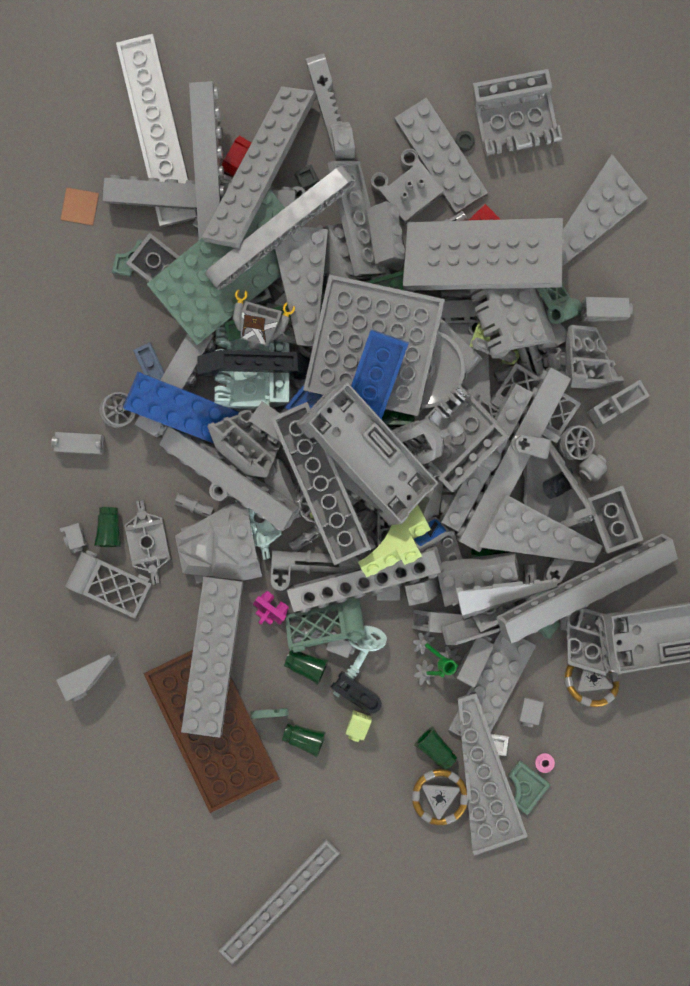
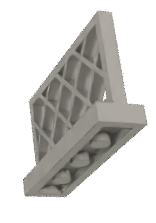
[491,362,581,443]

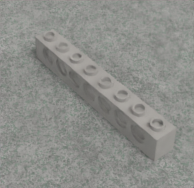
[287,546,443,613]

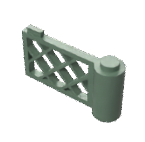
[537,284,582,324]
[285,597,365,653]

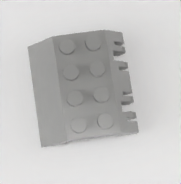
[473,69,562,156]
[468,288,558,358]
[405,383,509,492]

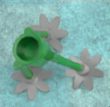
[413,632,462,685]

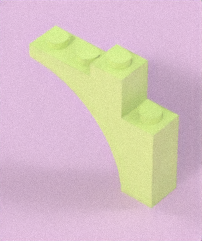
[358,504,431,577]

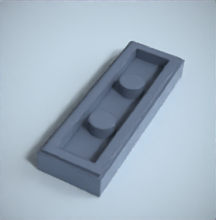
[133,342,165,380]

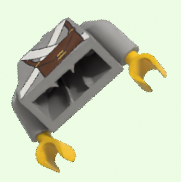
[233,290,295,350]

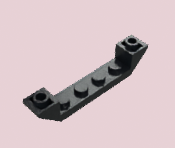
[197,350,310,379]

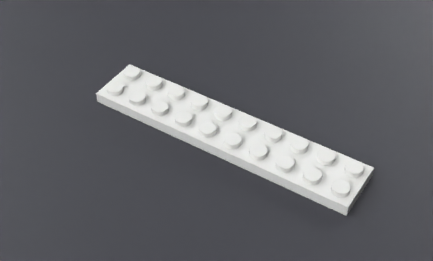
[116,34,197,227]

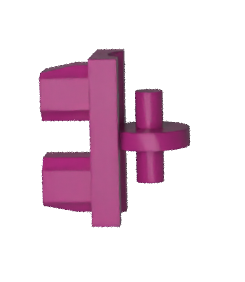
[253,591,289,625]

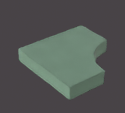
[508,760,551,815]

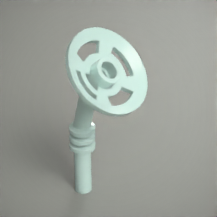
[333,626,387,697]

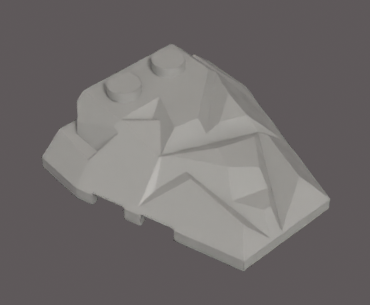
[175,503,262,580]

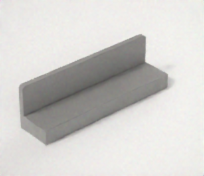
[441,617,501,645]

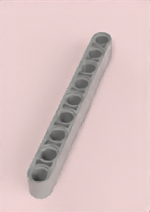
[205,166,355,290]

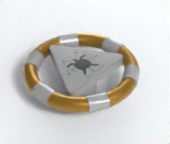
[564,664,620,707]
[412,769,468,825]

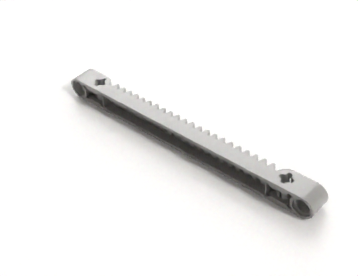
[306,54,390,280]

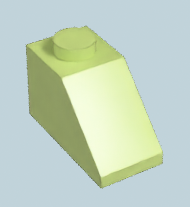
[346,710,372,742]

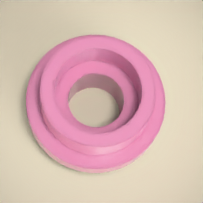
[535,753,555,773]

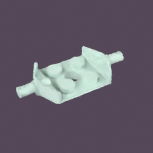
[235,500,282,560]

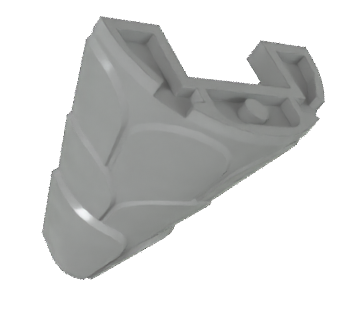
[523,435,596,529]

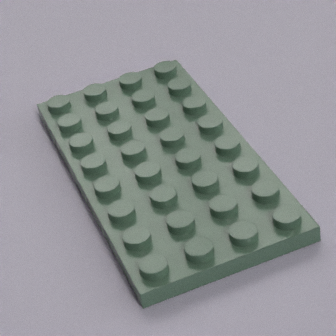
[146,188,285,345]

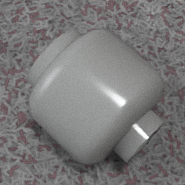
[579,454,607,483]

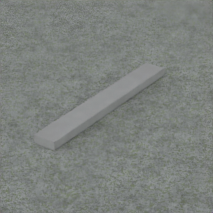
[219,838,340,964]

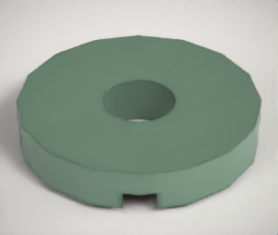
[250,708,289,719]

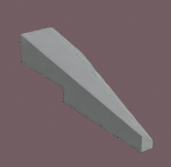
[456,578,558,619]

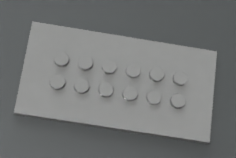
[403,218,563,290]

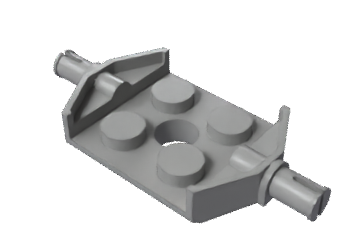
[124,500,171,584]

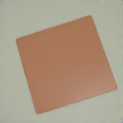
[61,188,99,225]

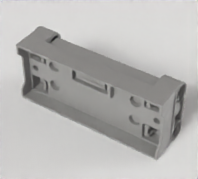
[296,382,438,526]
[598,602,690,674]

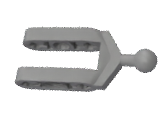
[391,419,463,465]

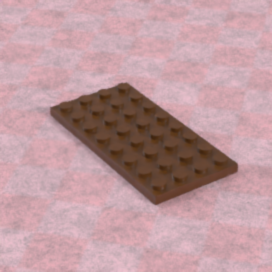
[143,650,280,813]

